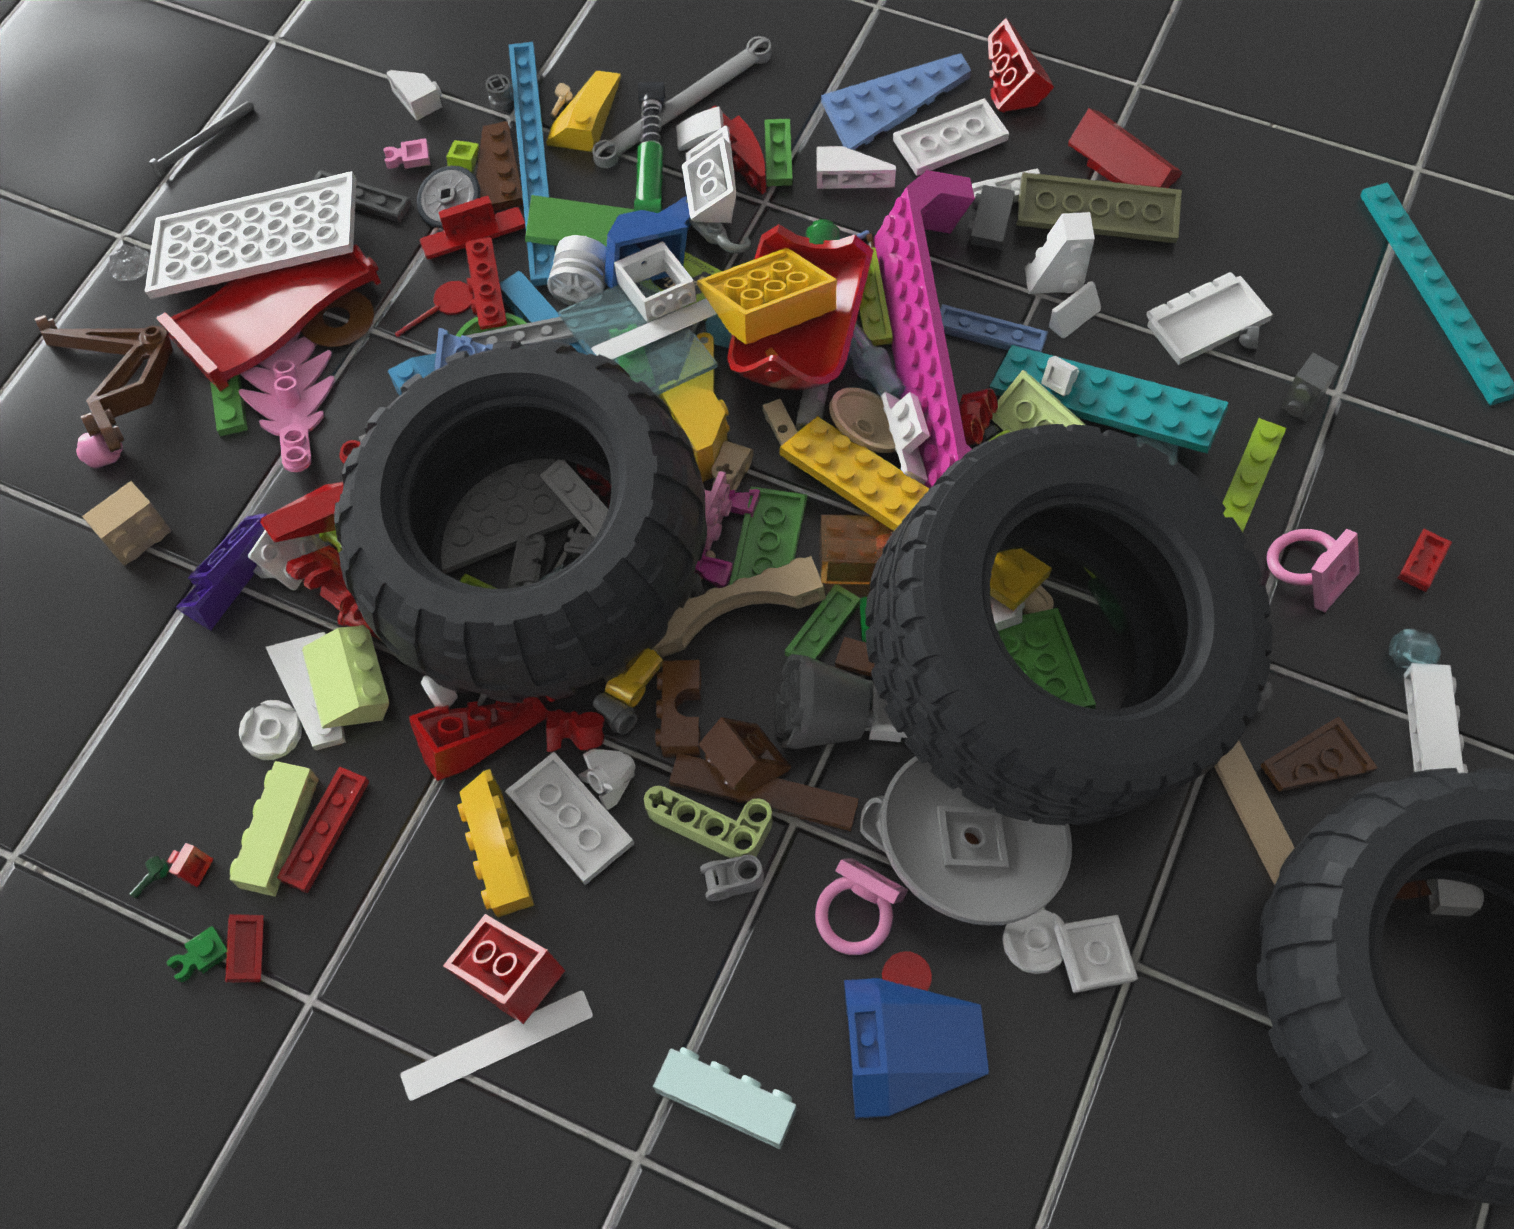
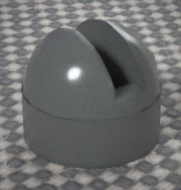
[1239,326,1259,349]

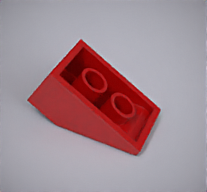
[443,914,565,1024]

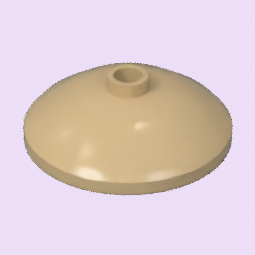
[829,388,896,453]

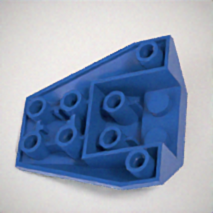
[844,978,989,1119]

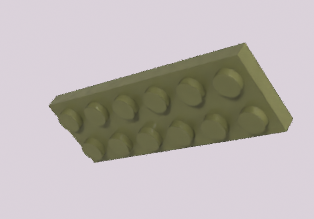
[1016,172,1182,243]

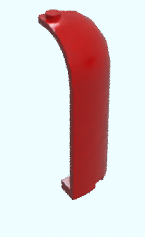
[727,224,874,390]

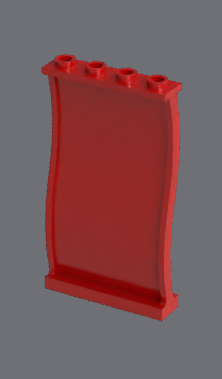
[157,244,381,392]

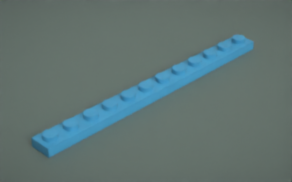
[509,42,555,286]

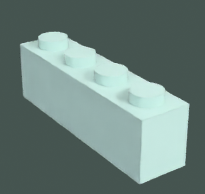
[653,1047,797,1149]

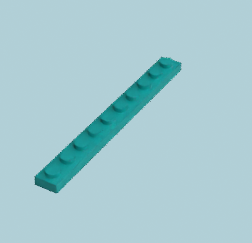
[1360,182,1514,406]

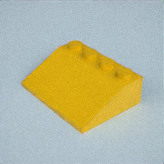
[697,248,837,344]

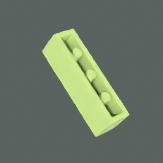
[230,761,319,896]

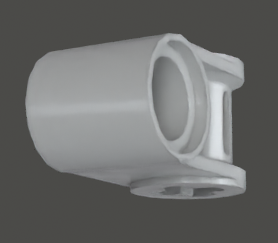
[700,855,764,901]

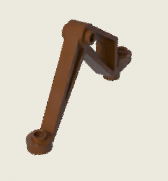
[34,315,173,452]

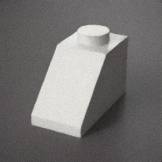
[386,70,442,121]

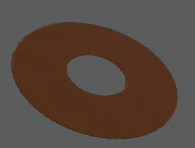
[301,290,374,347]

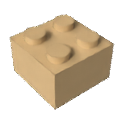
[82,481,171,566]

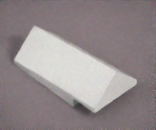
[682,126,736,223]

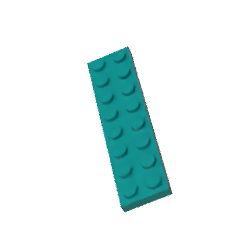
[990,345,1229,454]

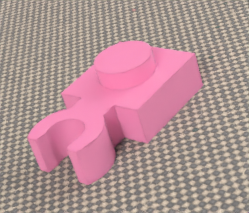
[384,138,430,169]

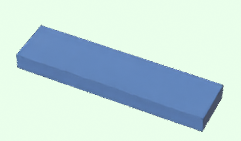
[940,304,1048,353]

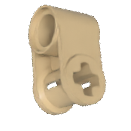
[711,441,753,493]

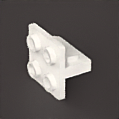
[248,530,325,590]

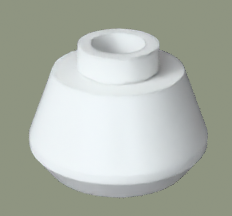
[421,675,458,708]

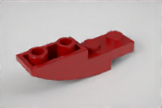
[710,105,766,194]

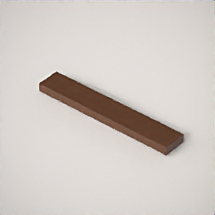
[669,753,859,831]

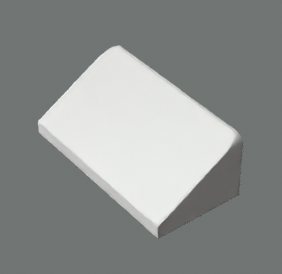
[1049,281,1101,338]

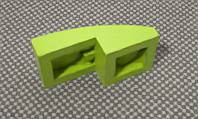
[446,140,479,173]

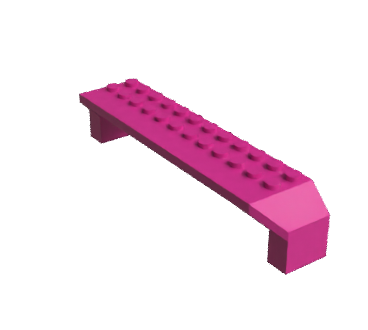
[873,170,975,489]

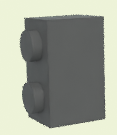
[967,185,1015,251]
[1281,353,1339,422]

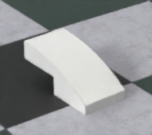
[676,106,724,151]

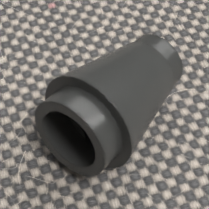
[593,693,637,735]

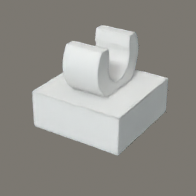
[1041,356,1079,396]

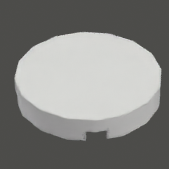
[239,700,302,760]
[1003,908,1065,974]

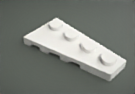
[266,632,346,750]

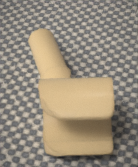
[550,83,573,118]

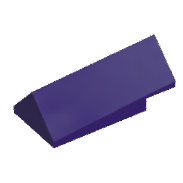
[176,513,267,631]

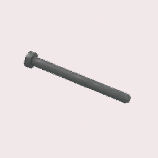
[148,101,254,177]

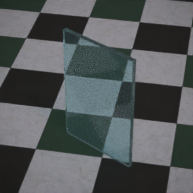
[558,278,718,395]

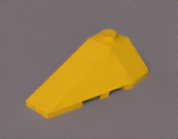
[546,71,621,152]

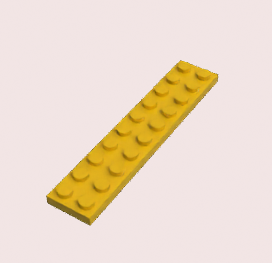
[779,416,1052,611]

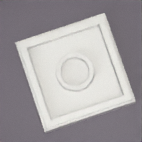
[1054,915,1138,993]

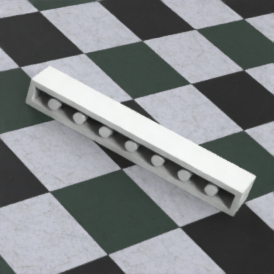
[1403,663,1484,916]

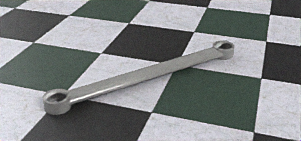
[592,36,772,168]

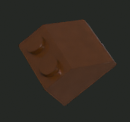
[699,717,791,791]

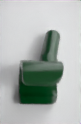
[129,856,169,898]

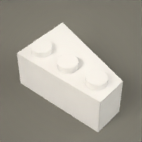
[1025,212,1095,294]

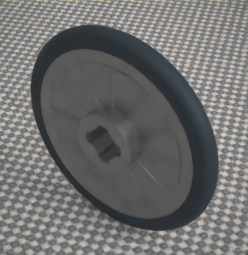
[417,166,481,229]

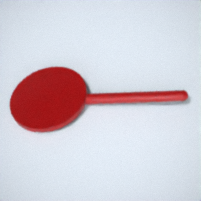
[395,281,474,337]
[882,951,932,991]

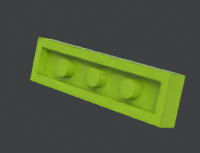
[859,247,893,347]

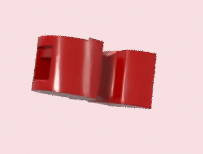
[546,709,605,752]

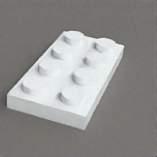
[893,98,1009,176]
[505,752,634,885]

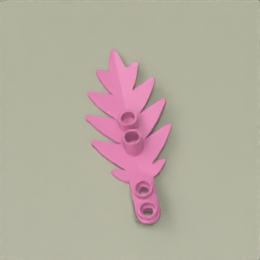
[239,330,335,472]

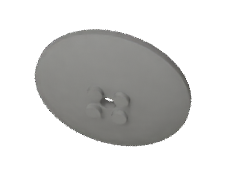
[880,756,1072,925]

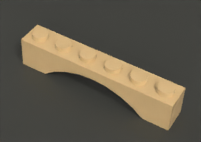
[652,556,826,658]

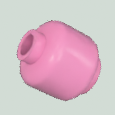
[76,433,123,468]

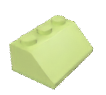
[302,625,389,729]

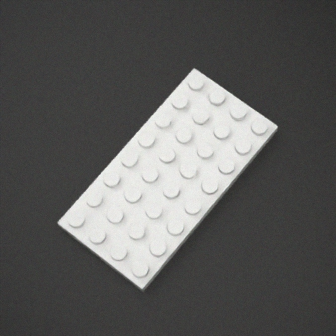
[145,172,357,299]

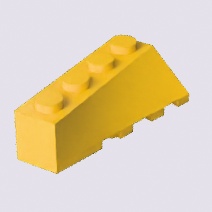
[457,769,534,918]

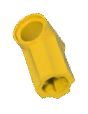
[605,648,663,708]

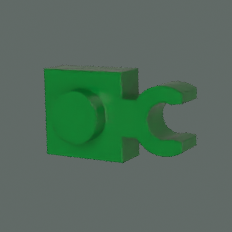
[166,925,227,982]

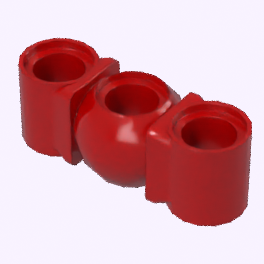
[959,388,998,446]

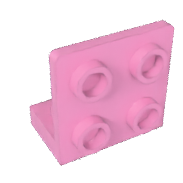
[705,471,732,550]

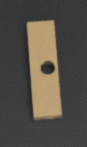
[763,399,798,464]

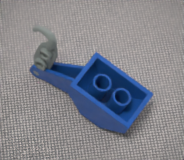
[604,196,751,290]

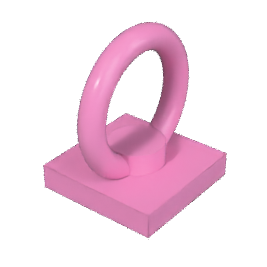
[1266,529,1360,612]
[815,858,908,955]

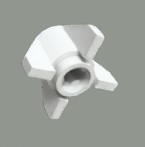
[578,749,635,810]

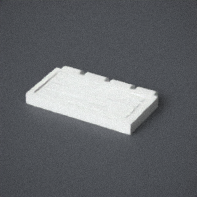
[1146,272,1273,365]

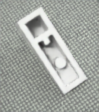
[817,146,896,189]

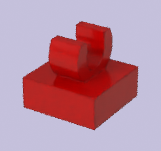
[167,843,214,887]

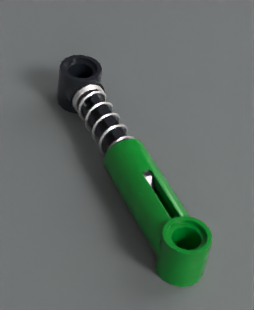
[634,82,666,213]

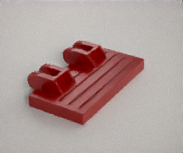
[286,545,373,632]

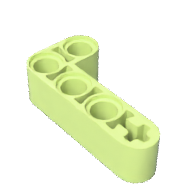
[644,786,773,858]

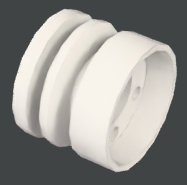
[547,235,607,308]

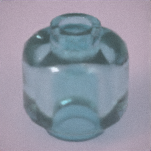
[1389,629,1441,669]

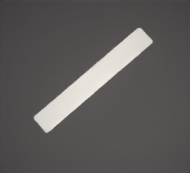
[591,298,717,359]
[400,991,593,1101]

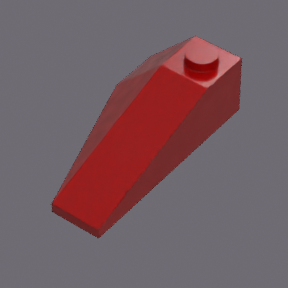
[988,18,1054,112]
[260,482,344,543]
[409,697,548,781]

